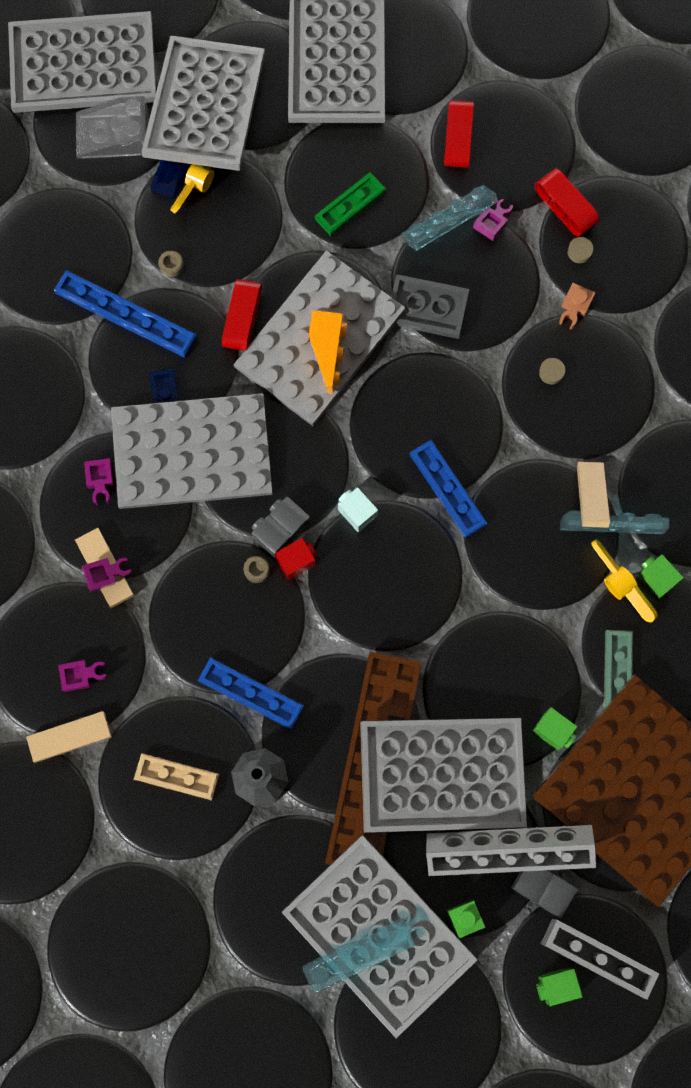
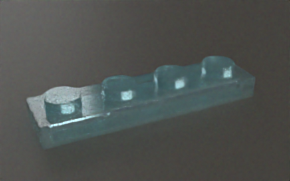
[402,185,498,251]
[560,511,669,534]
[302,918,415,994]

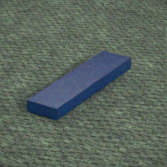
[410,440,487,538]
[198,657,304,730]

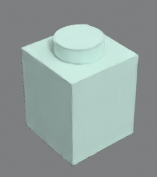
[338,487,378,533]

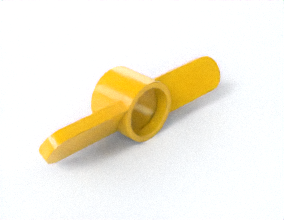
[170,164,214,213]
[591,539,657,622]

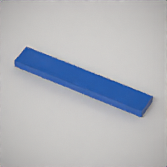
[54,270,197,358]

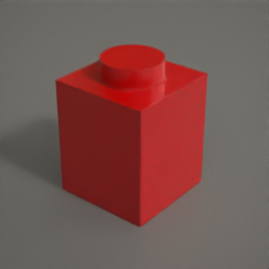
[275,538,317,580]

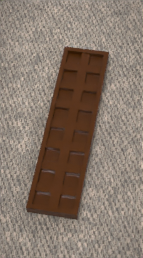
[325,652,422,865]

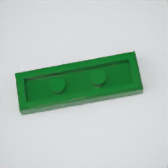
[315,172,386,236]

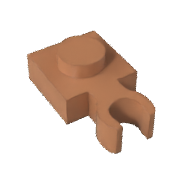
[559,283,595,329]

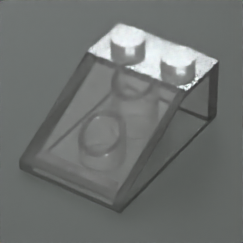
[76,96,149,158]

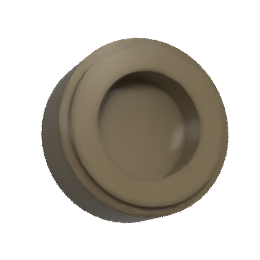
[567,237,593,263]
[158,251,184,277]
[539,358,565,385]
[244,556,270,583]

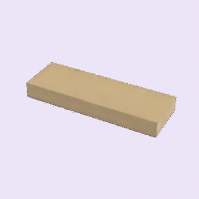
[577,462,610,528]
[75,528,134,608]
[26,711,112,763]
[134,753,220,800]

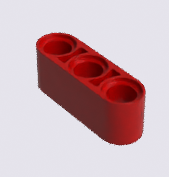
[444,100,474,168]
[535,169,599,237]
[222,279,262,351]

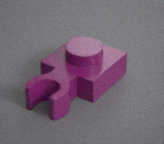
[473,199,513,241]
[84,458,114,505]
[82,558,131,592]
[58,660,108,692]

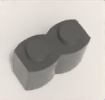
[252,496,310,558]
[511,870,578,918]

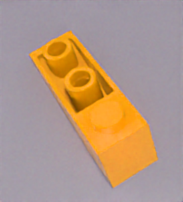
[309,310,348,395]

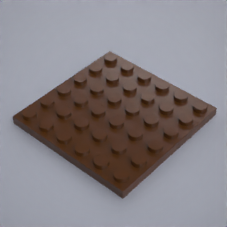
[532,675,691,907]

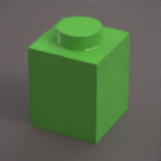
[638,555,683,599]
[532,707,577,750]
[446,900,485,938]
[536,967,582,1006]

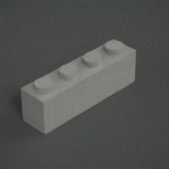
[541,919,659,1000]

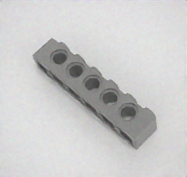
[426,825,596,876]

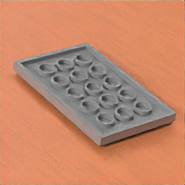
[288,0,385,123]
[8,11,157,113]
[142,36,265,171]
[234,250,405,426]
[111,393,273,509]
[360,718,527,832]
[282,834,477,1038]

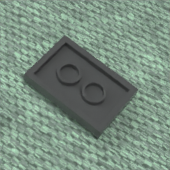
[391,274,469,339]

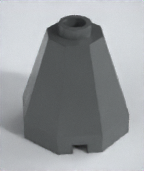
[231,748,289,806]

